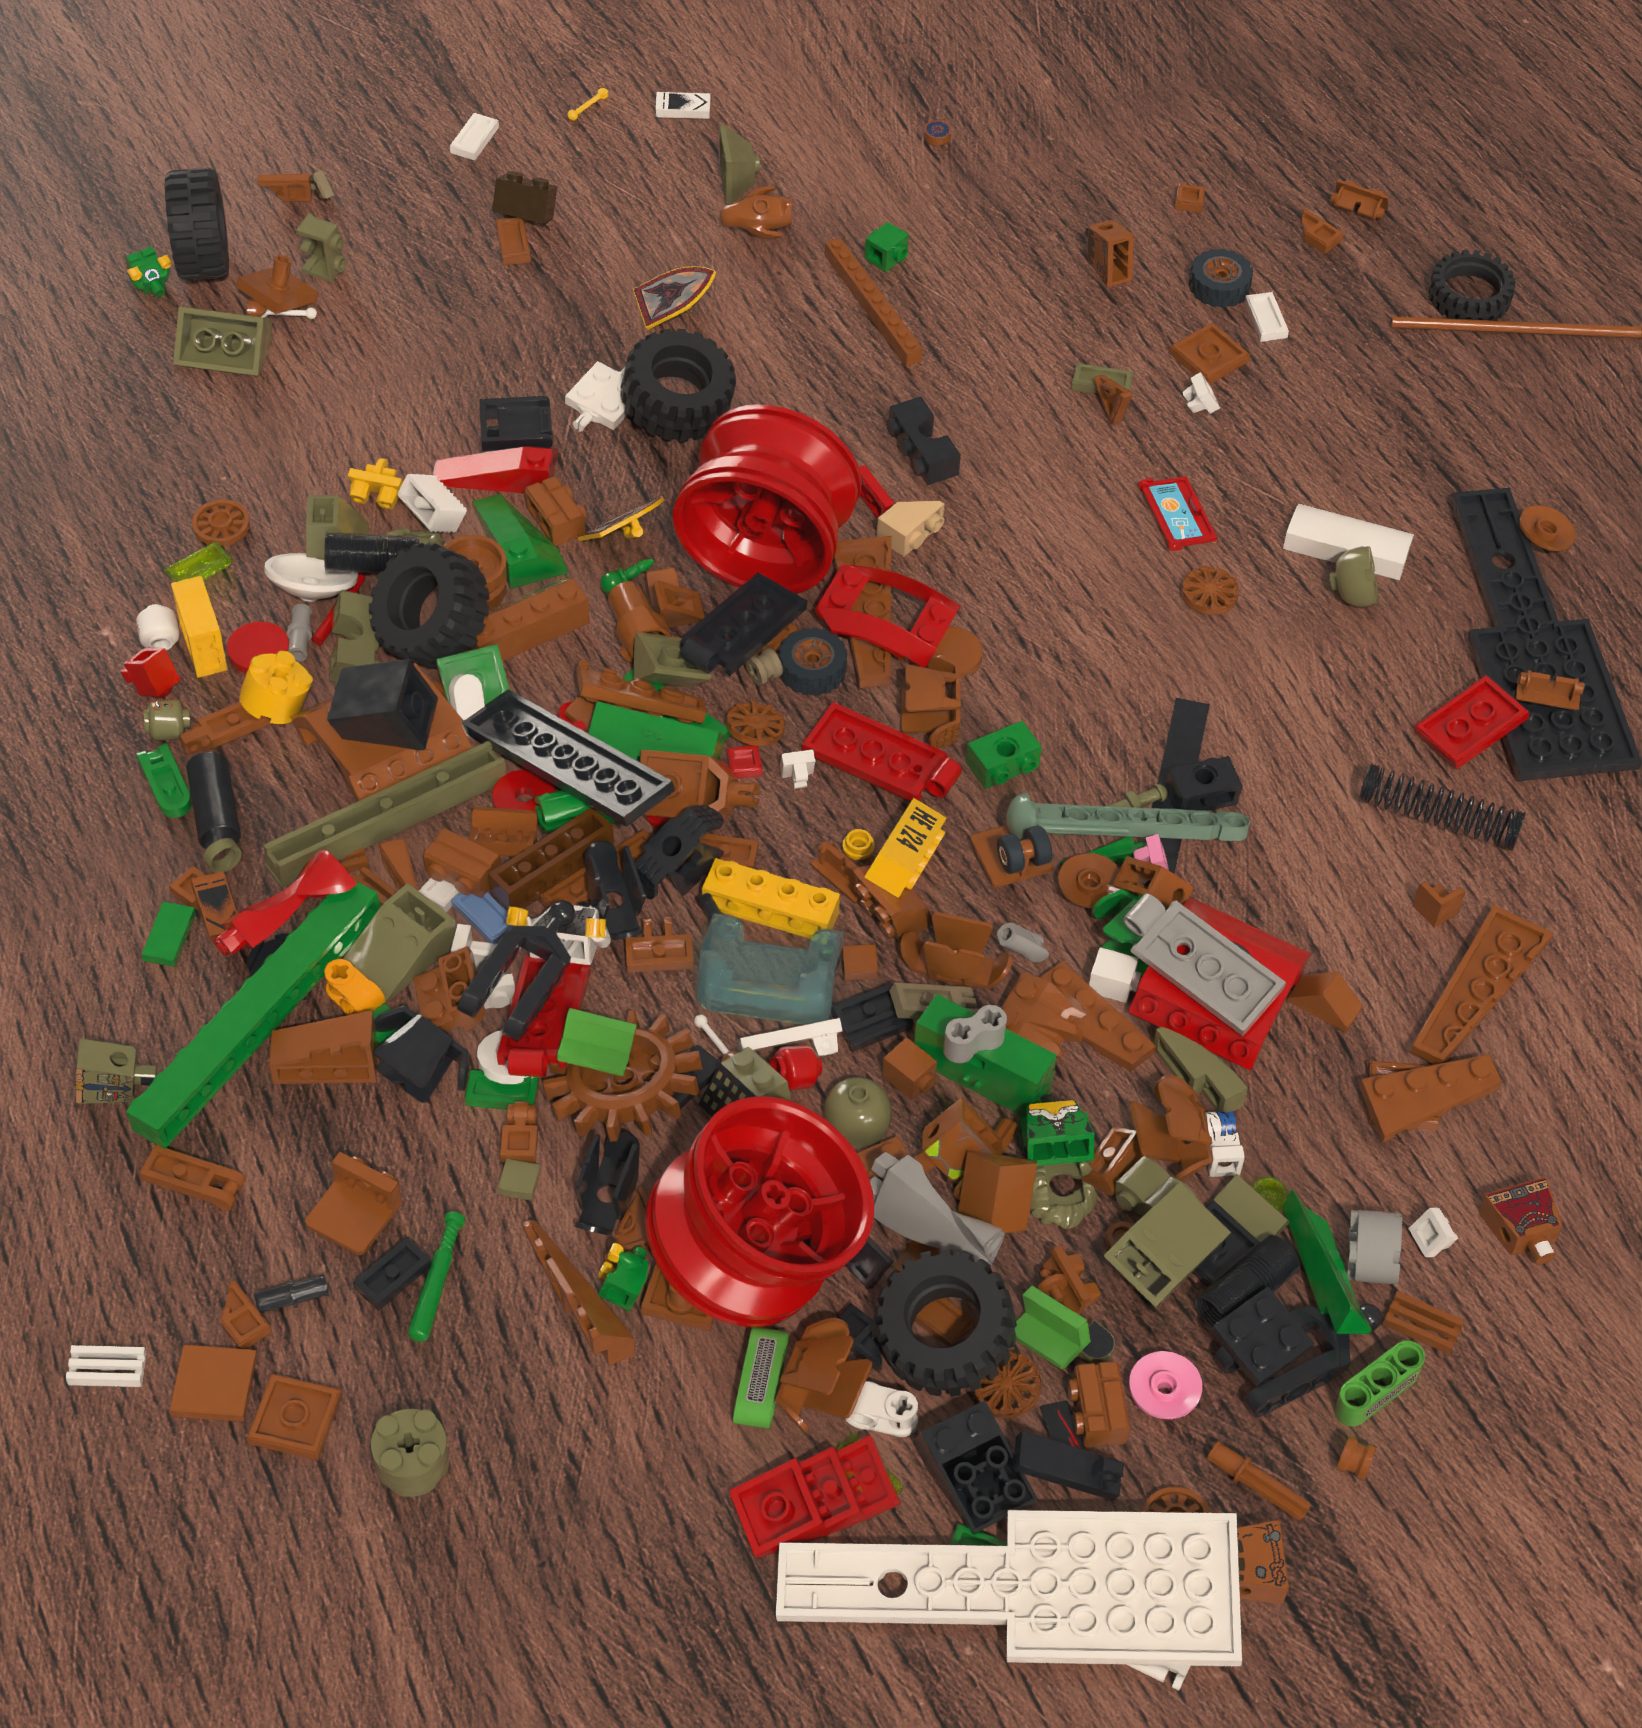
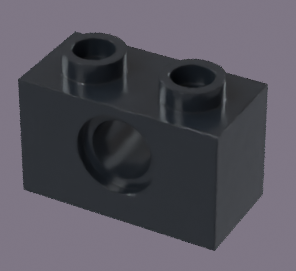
[1165,756,1243,811]

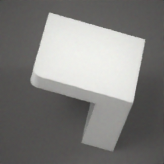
[451,924,497,973]

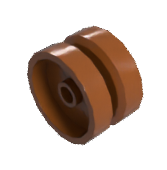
[444,535,506,609]

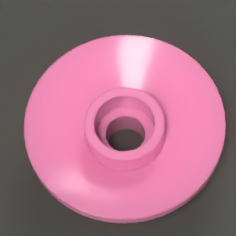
[1129,1351,1202,1419]

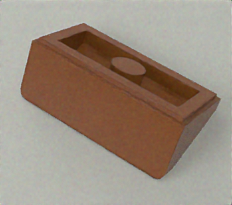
[1081,1126,1143,1197]

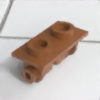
[1330,179,1389,221]
[1516,670,1584,710]
[810,841,862,903]

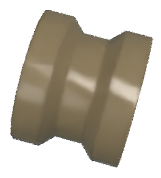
[745,648,783,686]

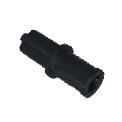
[255,1274,329,1313]

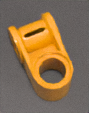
[324,959,386,1015]

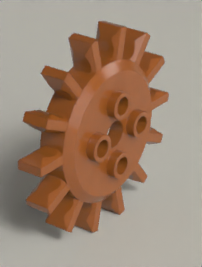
[543,1010,703,1141]

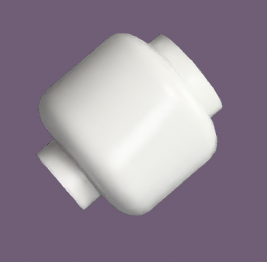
[136,604,180,651]

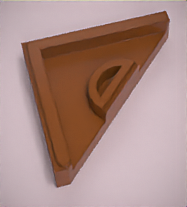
[1093,374,1133,424]
[604,1185,651,1264]

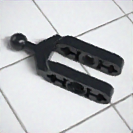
[457,900,576,1042]
[1214,1303,1382,1418]

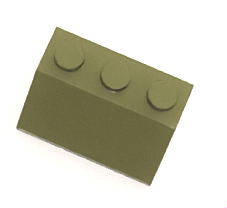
[173,307,273,376]

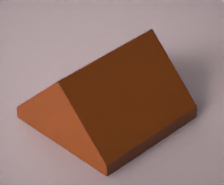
[958,1150,1037,1233]

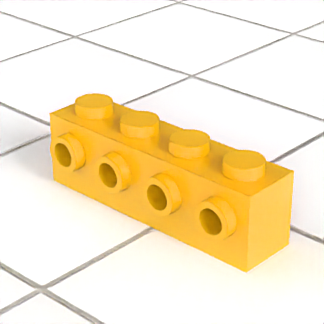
[702,858,840,943]

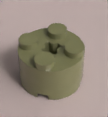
[371,1409,449,1497]

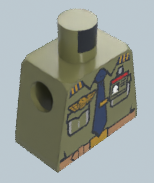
[76,1039,156,1104]

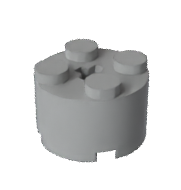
[1347,1210,1402,1285]

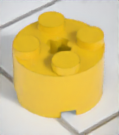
[239,651,313,724]

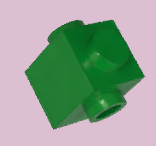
[865,222,909,272]

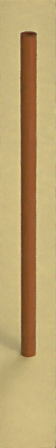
[1390,316,1642,338]

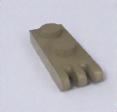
[890,982,978,1019]

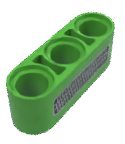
[733,1327,789,1430]
[1334,1341,1425,1426]

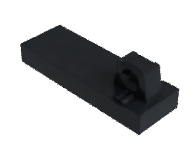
[1013,1431,1124,1501]

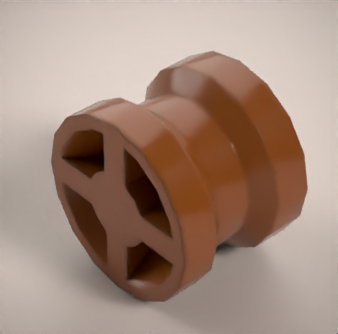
[1336,1435,1377,1481]

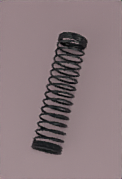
[1358,763,1526,851]

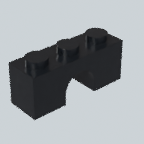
[886,396,961,486]

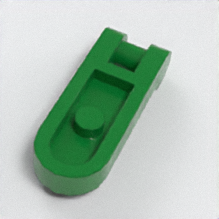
[136,743,192,818]

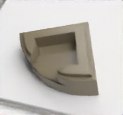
[310,170,334,199]

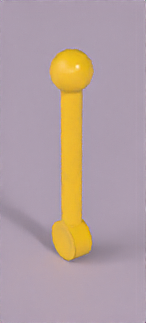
[567,88,608,121]

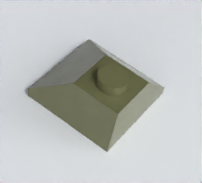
[719,125,760,204]

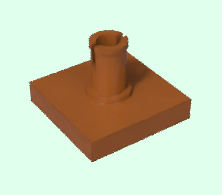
[236,255,319,314]

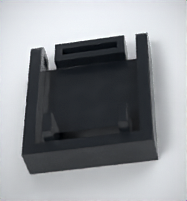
[479,396,553,452]

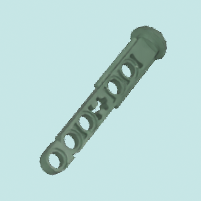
[1006,792,1250,841]

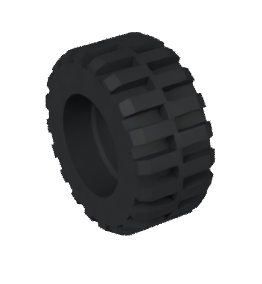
[164,167,229,280]
[621,328,736,442]
[369,543,490,668]
[874,1249,1017,1396]

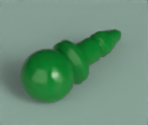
[600,559,654,594]

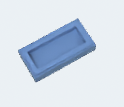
[451,892,512,944]

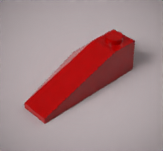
[433,446,558,494]

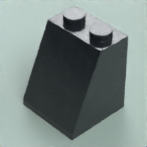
[327,659,438,750]

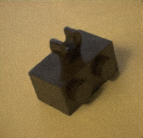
[492,171,558,224]

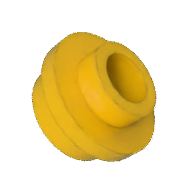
[842,829,875,860]

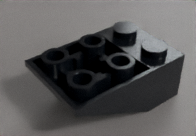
[913,1400,1038,1535]

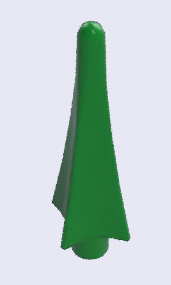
[1060,836,1148,866]

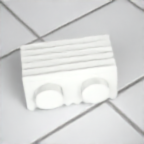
[397,474,467,533]

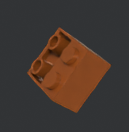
[853,866,933,944]

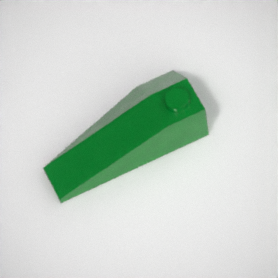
[472,494,568,589]

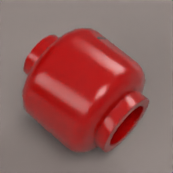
[769,1045,823,1090]

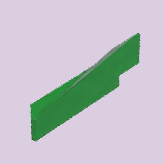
[1282,1190,1372,1334]

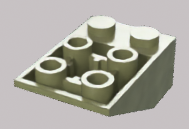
[343,883,456,1004]
[1103,1182,1231,1309]

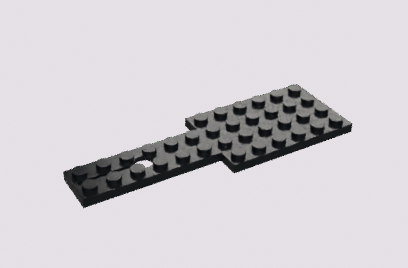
[1450,488,1642,781]

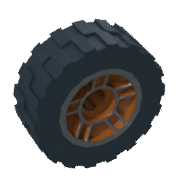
[1189,248,1253,308]
[779,628,847,696]

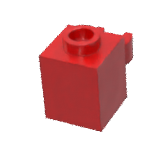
[120,647,181,698]

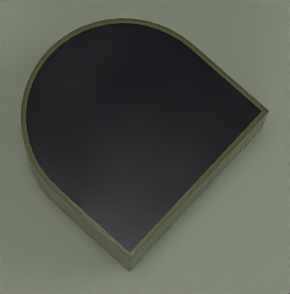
[1078,1320,1115,1365]

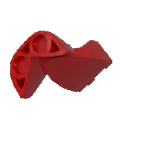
[212,849,357,956]

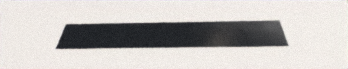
[1144,698,1210,888]

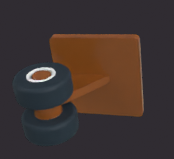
[970,825,1053,888]

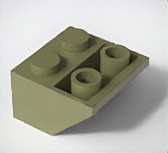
[306,495,369,560]

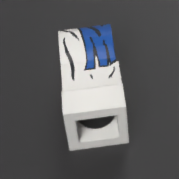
[1204,1111,1245,1177]

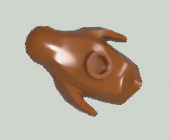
[720,186,792,239]

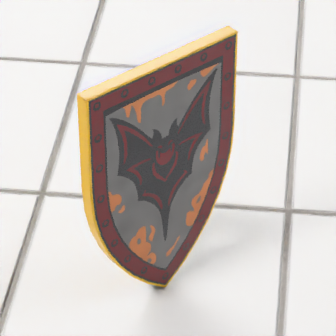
[633,266,716,330]
[577,496,664,541]

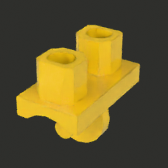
[348,458,402,510]

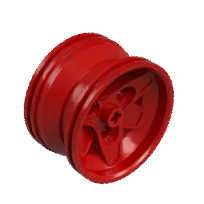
[673,405,862,594]
[645,1096,874,1327]

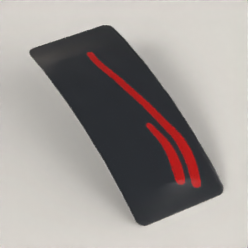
[1040,1400,1084,1450]

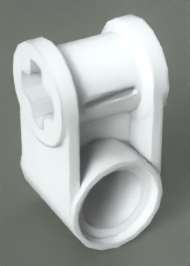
[846,1381,918,1437]

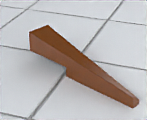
[522,1220,635,1366]

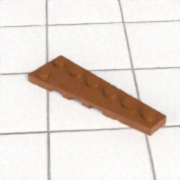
[833,536,891,688]
[1410,905,1553,1065]

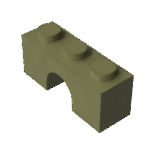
[329,590,379,682]

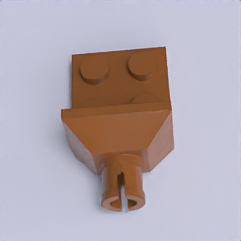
[640,750,760,820]

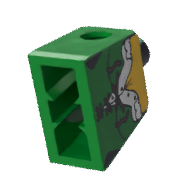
[1027,1095,1095,1166]

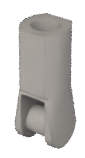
[997,923,1049,963]

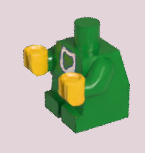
[126,246,172,297]
[598,1243,649,1312]

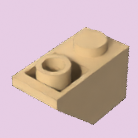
[877,501,944,557]

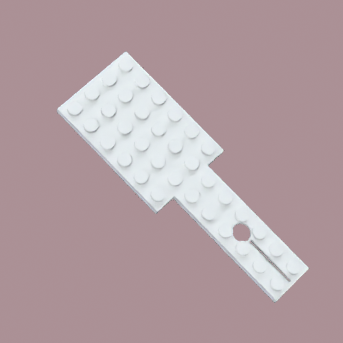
[776,1510,1242,1666]

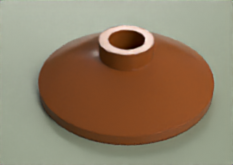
[1519,505,1576,551]
[1058,853,1120,908]

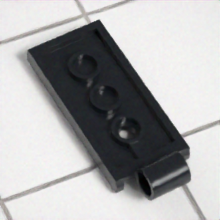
[680,572,808,676]

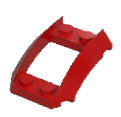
[815,564,961,668]

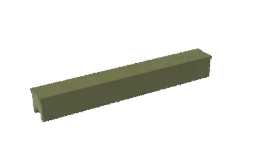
[263,741,506,888]

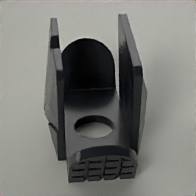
[635,805,724,899]
[584,840,646,940]
[374,1006,470,1103]
[574,1131,640,1236]

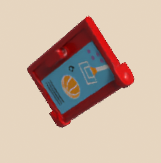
[1138,476,1218,551]

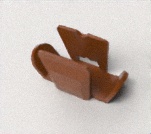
[901,655,961,749]
[901,911,1013,989]
[1130,1075,1213,1181]
[774,1318,872,1433]

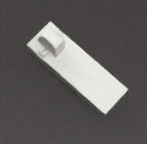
[736,1018,842,1056]

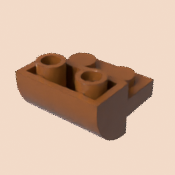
[413,946,485,1032]

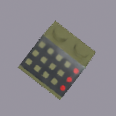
[698,1047,791,1119]

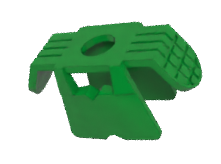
[1092,889,1166,977]

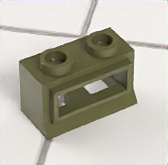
[296,213,346,282]

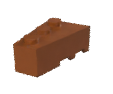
[269,1010,378,1084]

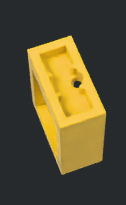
[171,576,228,678]

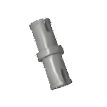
[287,604,312,662]

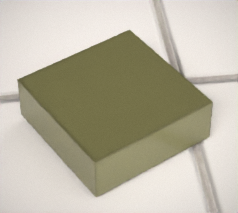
[498,1159,541,1201]

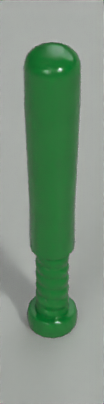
[408,1211,466,1342]

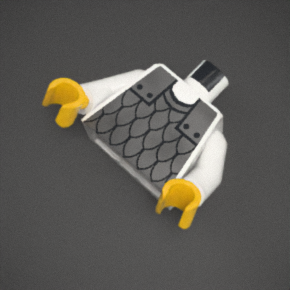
[506,901,611,965]

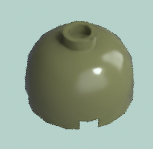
[1330,546,1379,607]
[823,1077,892,1148]

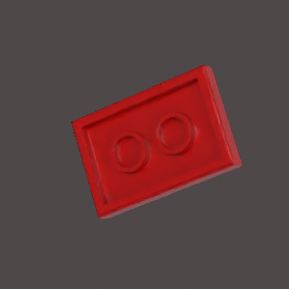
[1414,675,1529,770]

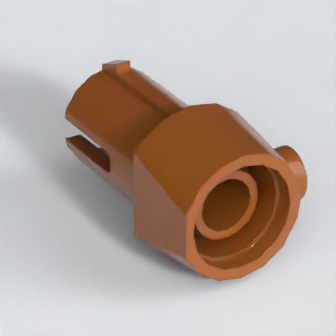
[608,581,671,663]

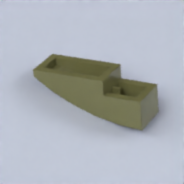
[1154,1027,1248,1112]

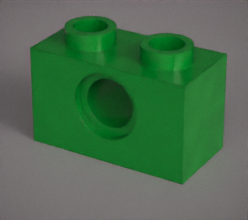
[966,721,1042,789]

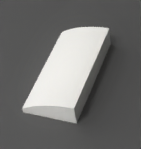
[1283,504,1414,580]

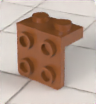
[305,1152,402,1255]

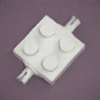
[565,361,628,432]

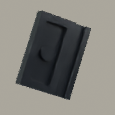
[831,983,914,1052]

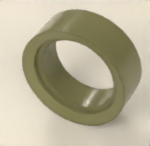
[203,838,242,873]

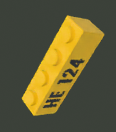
[865,798,947,898]

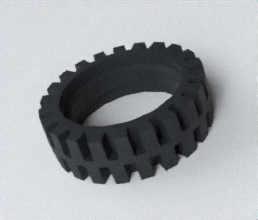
[1429,250,1516,321]

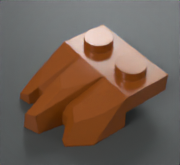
[1001,972,1086,1059]

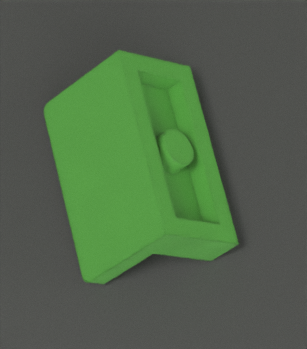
[557,1008,637,1076]
[1015,1286,1091,1369]

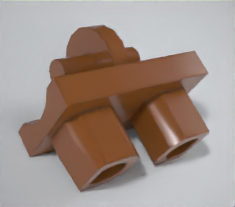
[1037,1246,1101,1315]

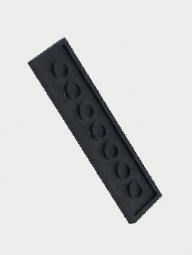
[461,689,675,827]

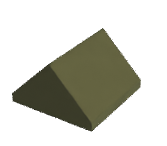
[634,632,712,688]

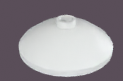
[264,553,358,602]

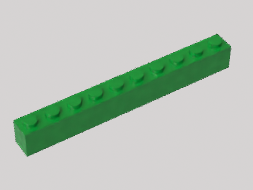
[126,881,381,1149]

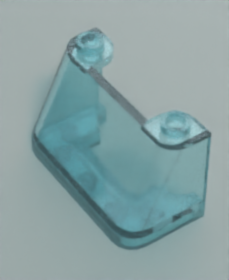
[697,913,845,1025]

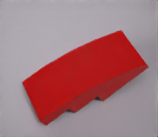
[729,1435,901,1558]

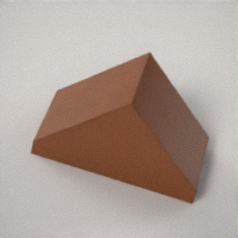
[652,581,705,628]
[1287,971,1363,1032]

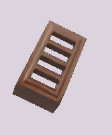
[379,838,418,890]

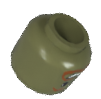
[143,699,190,741]

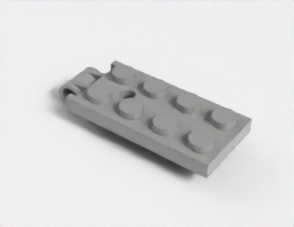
[1123,893,1286,1036]

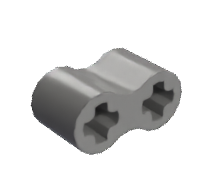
[943,1005,1007,1063]

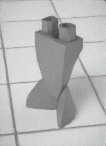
[870,1152,1005,1300]

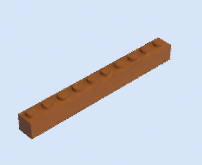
[825,237,923,367]

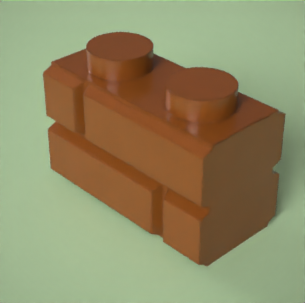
[525,476,587,546]
[423,828,502,898]
[1068,1362,1130,1448]

